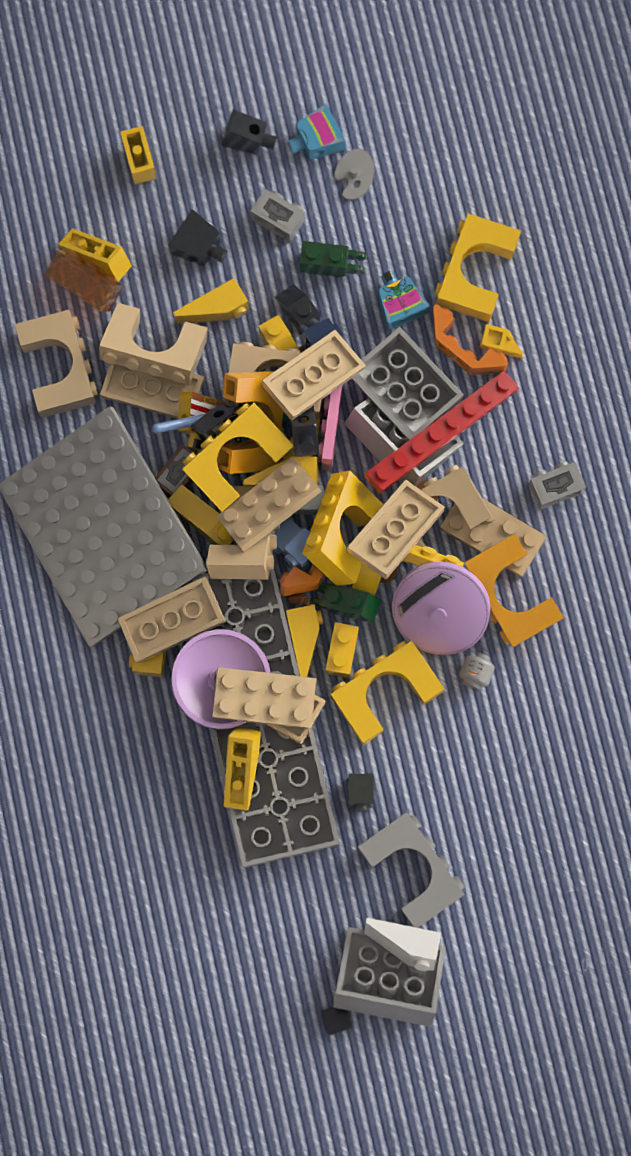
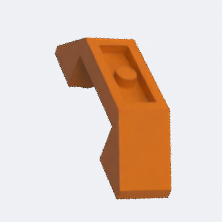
[432,303,508,375]
[279,530,344,596]

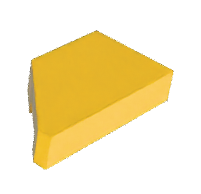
[480,324,523,359]

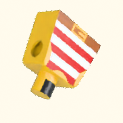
[178,392,229,450]

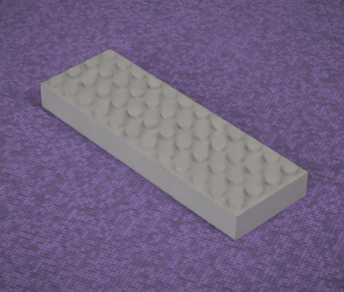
[187,567,340,868]

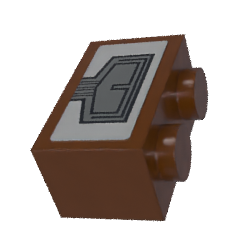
[155,444,197,497]

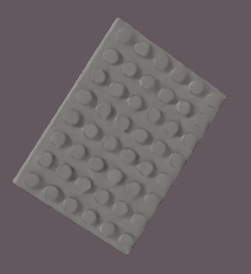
[0,406,208,647]

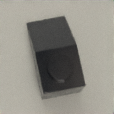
[274,284,320,335]

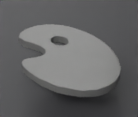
[335,149,374,201]

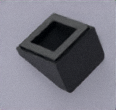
[321,1007,353,1036]

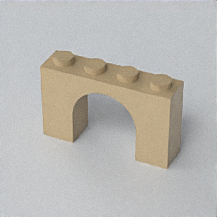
[99,303,207,385]
[15,309,98,418]
[224,342,323,418]
[406,465,492,564]
[206,486,280,579]

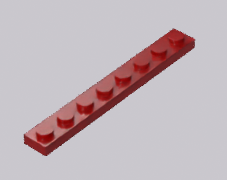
[364,371,519,494]

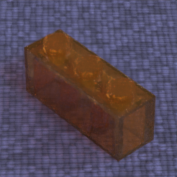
[45,249,123,312]

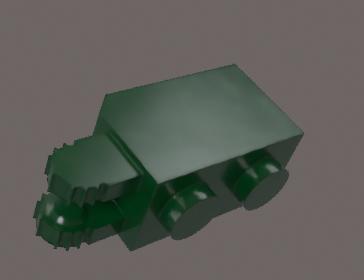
[299,241,367,277]
[309,583,381,624]

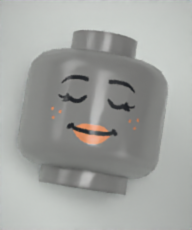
[459,652,495,690]

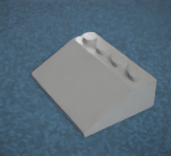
[351,327,464,440]
[344,398,464,486]
[333,927,446,1027]

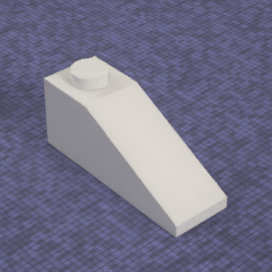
[364,918,441,971]

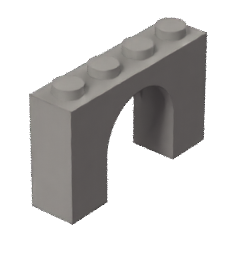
[358,812,465,928]

